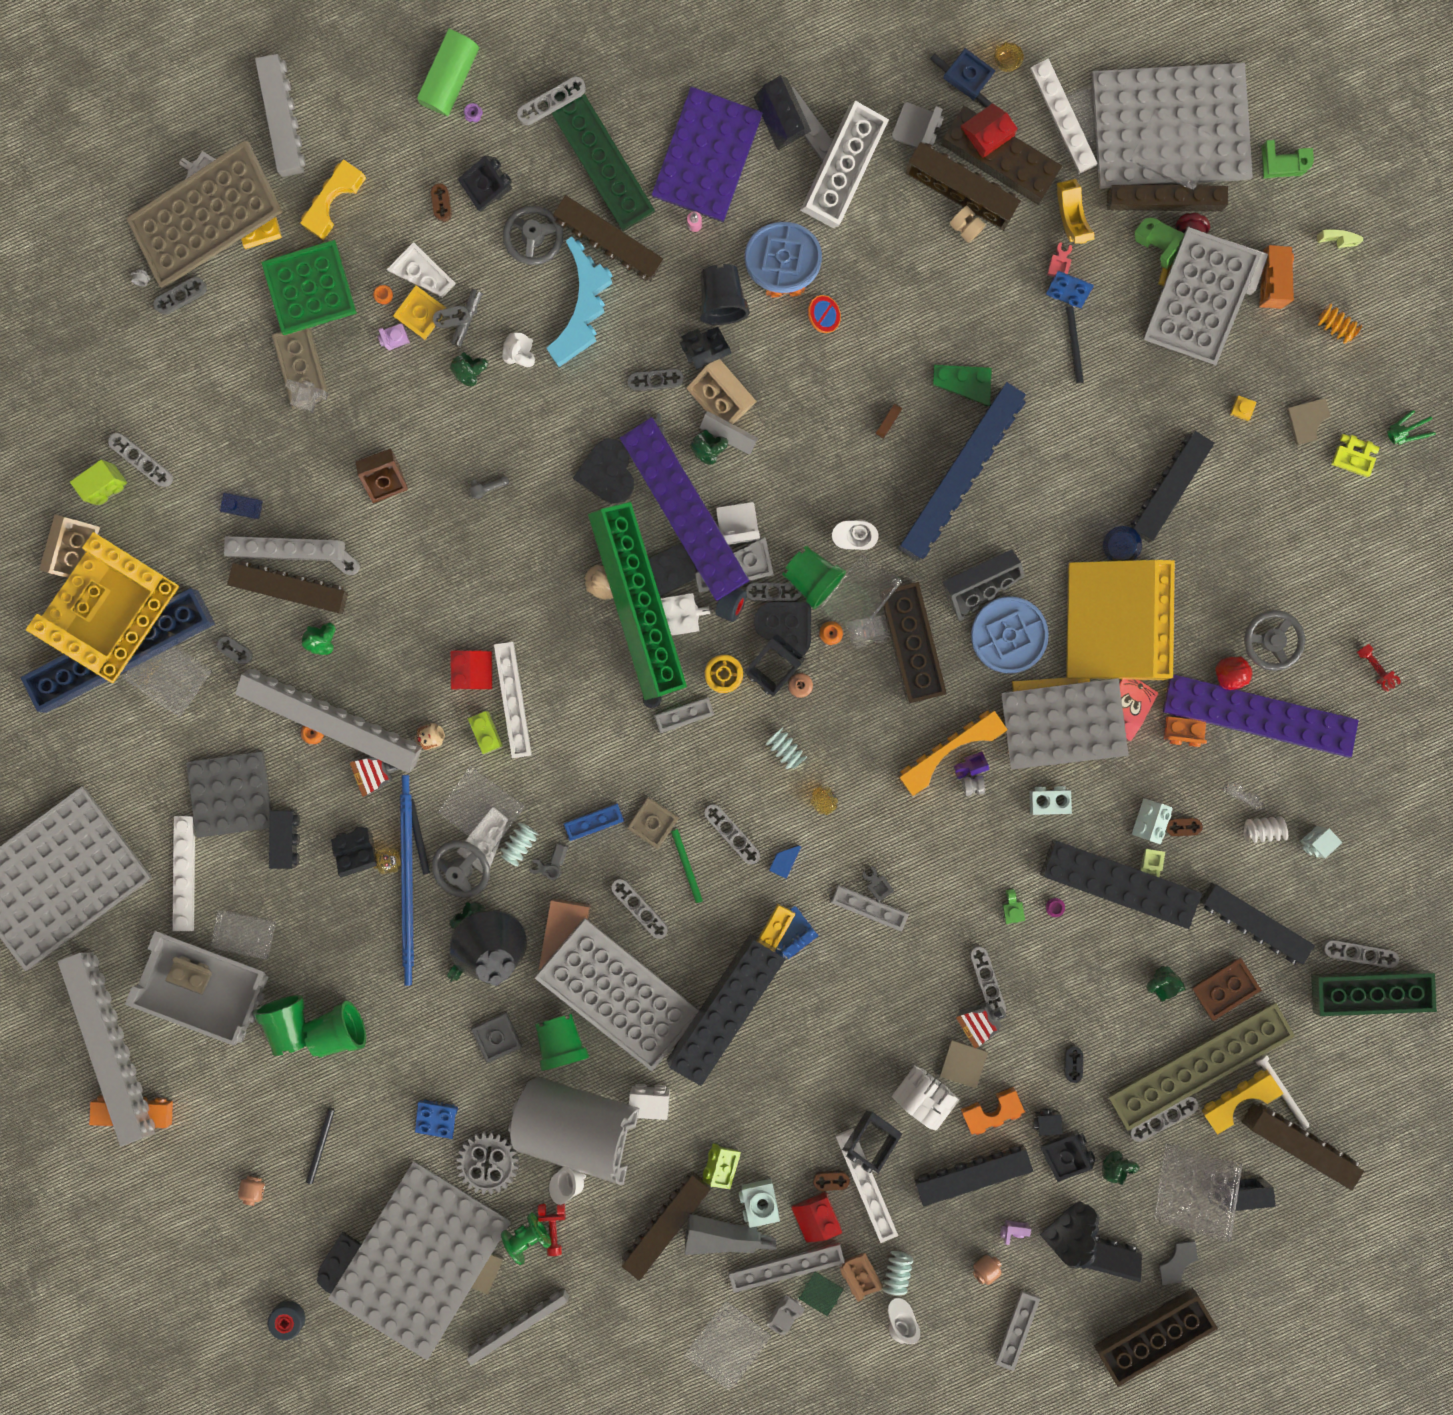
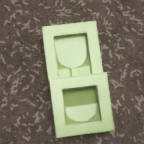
[1317,230,1363,248]
[1140,849,1165,878]

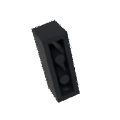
[269,810,300,869]

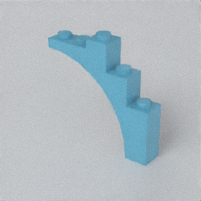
[546,237,613,367]

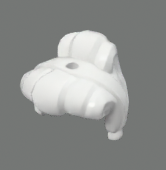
[502,332,535,367]

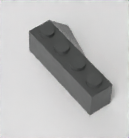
[942,549,1025,622]

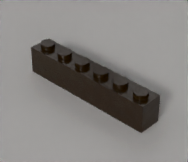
[1107,185,1228,211]
[553,195,663,282]
[227,561,349,614]
[621,1171,711,1281]

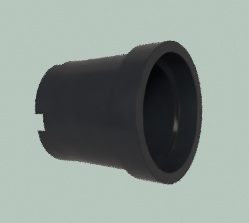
[700,264,750,325]

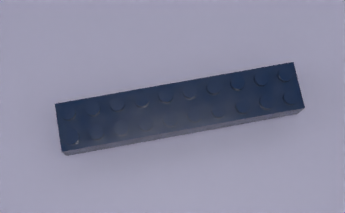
[898,382,1026,561]
[20,588,215,713]

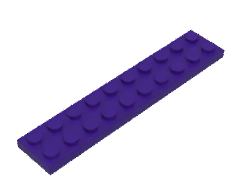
[620,417,750,601]
[1163,674,1359,758]

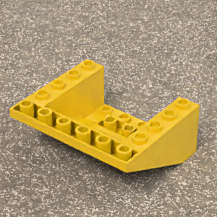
[26,532,179,684]
[1066,560,1175,680]

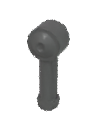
[469,477,509,499]

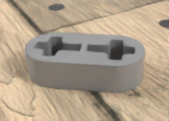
[331,550,360,575]

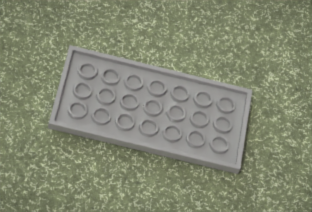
[534,918,699,1071]

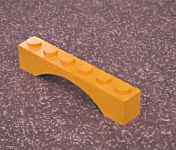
[898,710,1008,796]

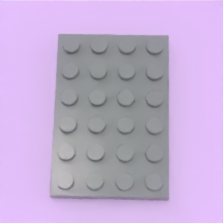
[1143,227,1262,365]
[1001,678,1129,770]

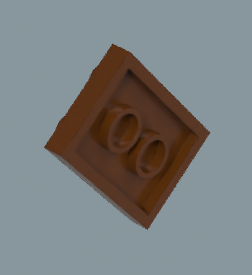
[1191,957,1262,1021]

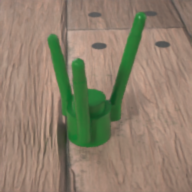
[1387,410,1436,445]

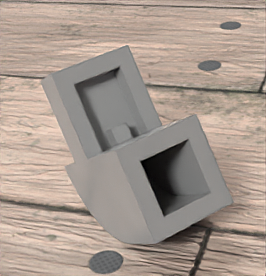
[766,1295,805,1336]

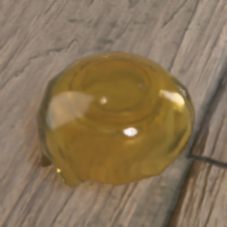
[994,42,1024,72]

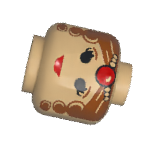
[415,723,445,750]

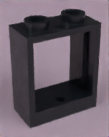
[744,634,806,697]
[842,1110,903,1174]
[1215,1177,1276,1212]

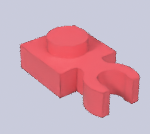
[1047,243,1072,277]

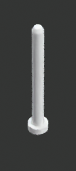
[1255,1054,1309,1129]

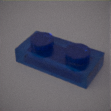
[220,493,263,520]

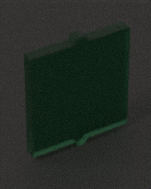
[799,1271,844,1317]

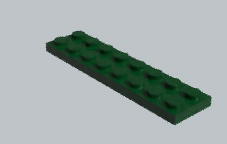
[544,83,655,232]

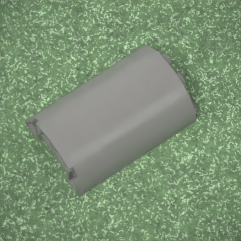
[125,931,268,1046]
[508,1077,640,1185]

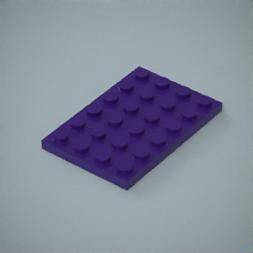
[652,87,763,223]

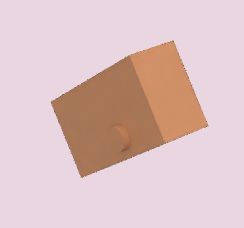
[539,898,591,970]

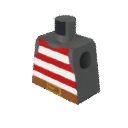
[350,757,400,797]
[956,1003,1006,1048]

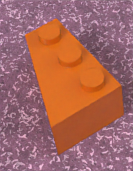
[1259,245,1294,309]

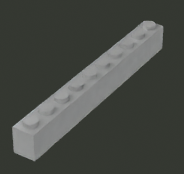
[235,669,422,773]

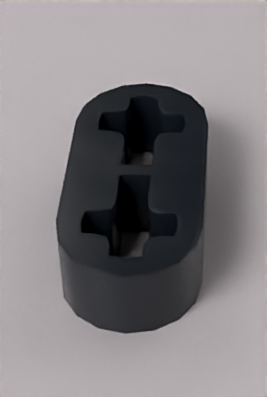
[1064,1045,1083,1083]

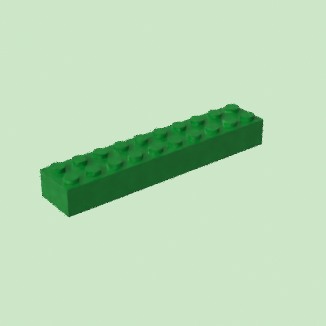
[588,502,687,700]

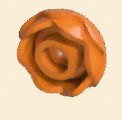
[819,621,843,645]
[300,725,324,744]

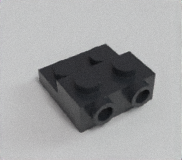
[458,155,513,211]
[679,326,732,369]
[331,827,377,878]
[1040,1129,1095,1182]

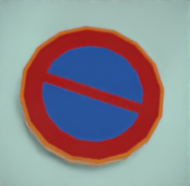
[808,295,841,334]

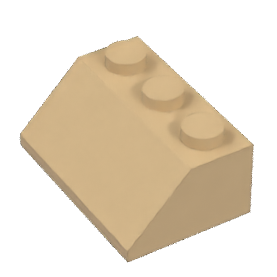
[687,359,757,424]
[39,515,100,578]

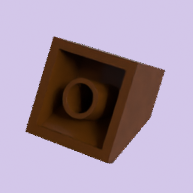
[355,448,408,503]

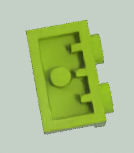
[703,1143,741,1189]

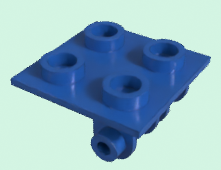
[1046,271,1094,308]
[778,906,819,959]
[415,1099,458,1139]

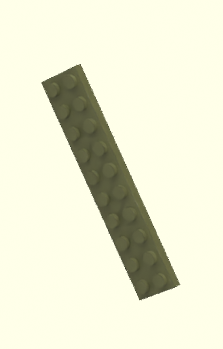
[1108,1002,1295,1131]

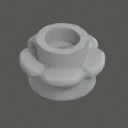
[131,269,150,286]

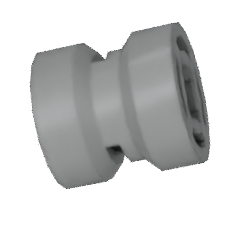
[963,775,985,796]

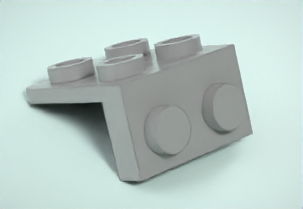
[892,102,944,148]

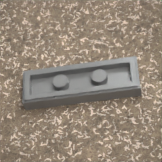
[700,411,758,455]
[654,697,715,733]

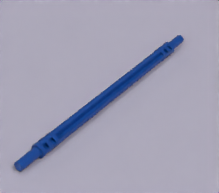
[400,775,414,986]

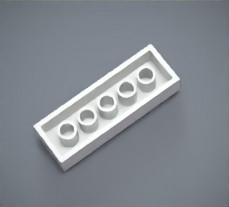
[800,101,889,228]

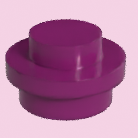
[1046,898,1065,917]

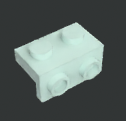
[1132,798,1172,844]

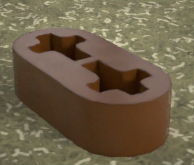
[431,183,452,222]
[876,403,903,439]
[1165,818,1203,837]
[813,1170,850,1191]

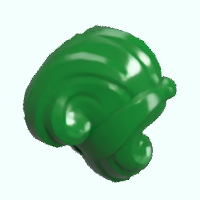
[302,622,336,655]

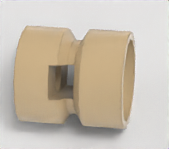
[949,206,986,243]

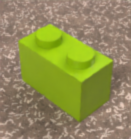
[468,711,503,754]

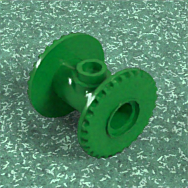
[501,1213,551,1265]

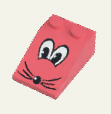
[1119,679,1158,741]

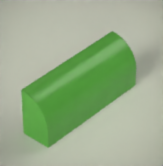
[417,28,479,117]

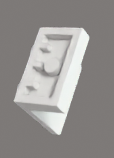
[716,502,760,545]

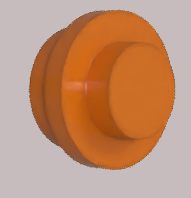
[373,285,393,305]

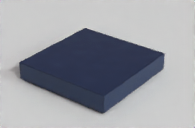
[943,48,996,101]

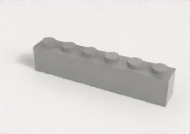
[255,54,306,177]
[224,536,345,562]

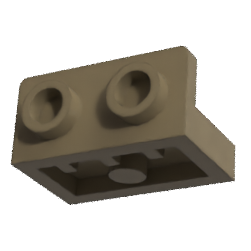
[165,956,212,995]

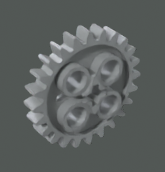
[456,1131,519,1195]

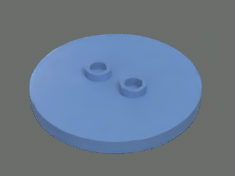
[745,222,822,293]
[971,597,1048,673]

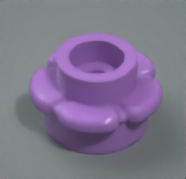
[464,103,483,122]

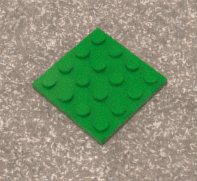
[261,240,357,335]

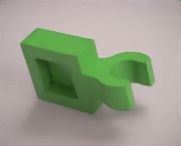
[1002,889,1025,924]

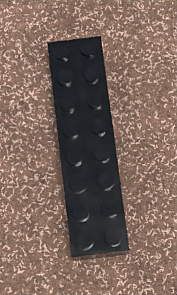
[1040,839,1202,929]
[667,933,786,1086]

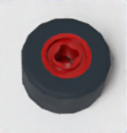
[715,588,747,622]
[267,1301,306,1341]

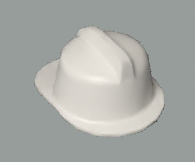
[832,519,878,550]
[549,1167,586,1205]
[888,1298,920,1344]

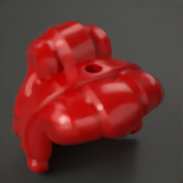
[1215,656,1253,690]

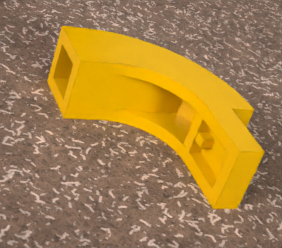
[1057,179,1094,244]

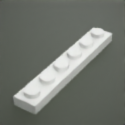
[1030,58,1098,174]
[494,642,532,758]
[173,816,195,931]
[836,1128,898,1243]

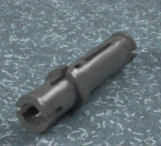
[450,289,483,347]

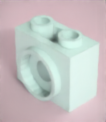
[739,1179,780,1228]

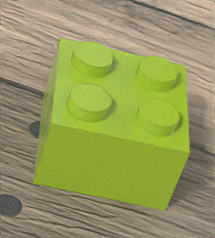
[70,459,127,505]

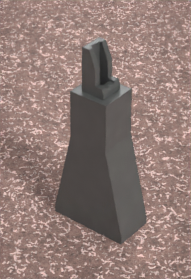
[685,1214,776,1255]

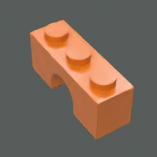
[960,1087,1025,1135]

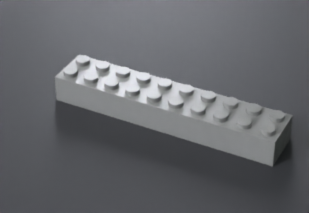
[57,953,155,1147]

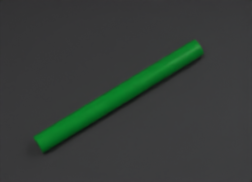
[671,829,703,903]

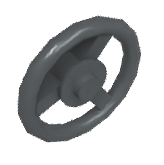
[503,206,563,265]
[1244,610,1306,671]
[432,840,490,898]

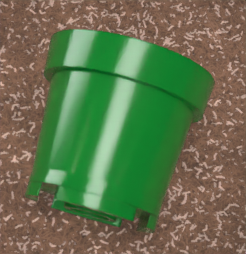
[782,546,846,609]
[253,995,307,1056]
[303,1001,366,1058]
[535,1014,589,1071]

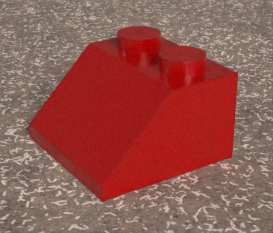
[961,103,1018,158]
[451,651,492,690]
[791,1192,842,1243]

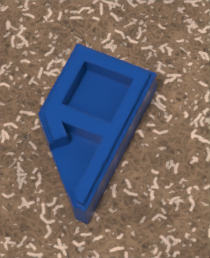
[769,845,801,879]

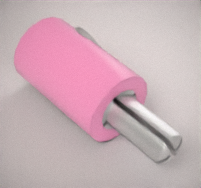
[687,212,702,232]

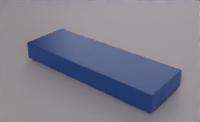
[564,803,624,841]

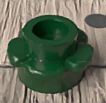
[446,964,462,982]

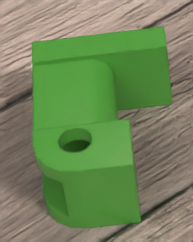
[1261,140,1314,179]
[1135,218,1184,270]

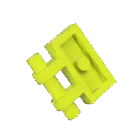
[1331,434,1380,477]

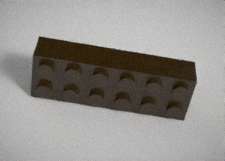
[941,106,1062,205]
[905,142,1021,231]
[879,582,947,704]
[1241,1103,1364,1191]
[1094,1288,1218,1387]

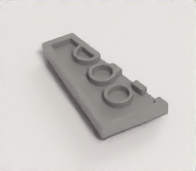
[694,537,774,592]

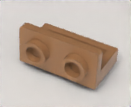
[840,1253,883,1302]

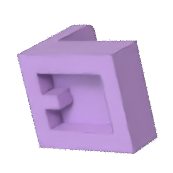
[378,323,410,350]
[1001,1220,1031,1245]

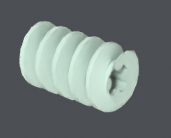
[766,727,807,769]
[500,823,539,866]
[883,1251,913,1295]

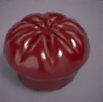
[1175,212,1211,233]

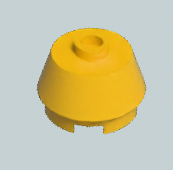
[705,655,743,693]

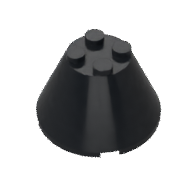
[450,910,527,986]

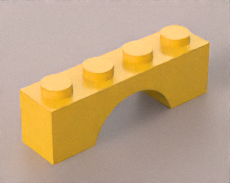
[300,159,366,241]
[1202,1070,1284,1135]

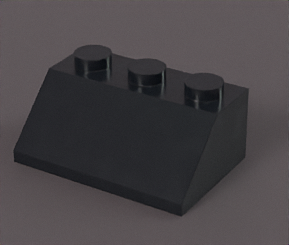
[753,75,811,150]
[1087,1234,1142,1282]

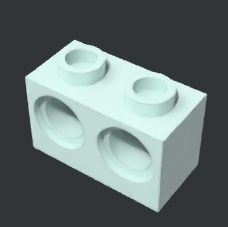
[1029,786,1072,815]
[1300,826,1342,858]

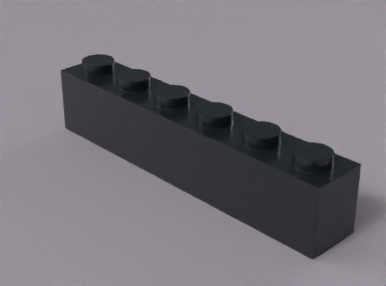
[1130,431,1215,542]
[1200,883,1315,965]
[914,1144,1033,1207]

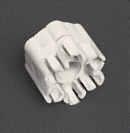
[892,1066,960,1130]

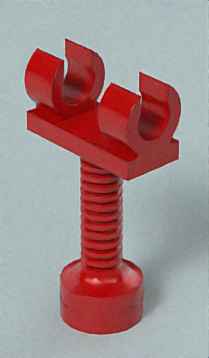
[1356,644,1401,692]
[538,1203,566,1256]

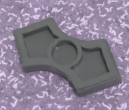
[1159,1240,1198,1285]

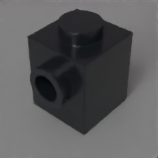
[1032,1108,1063,1136]

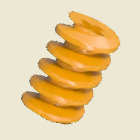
[1318,303,1362,344]

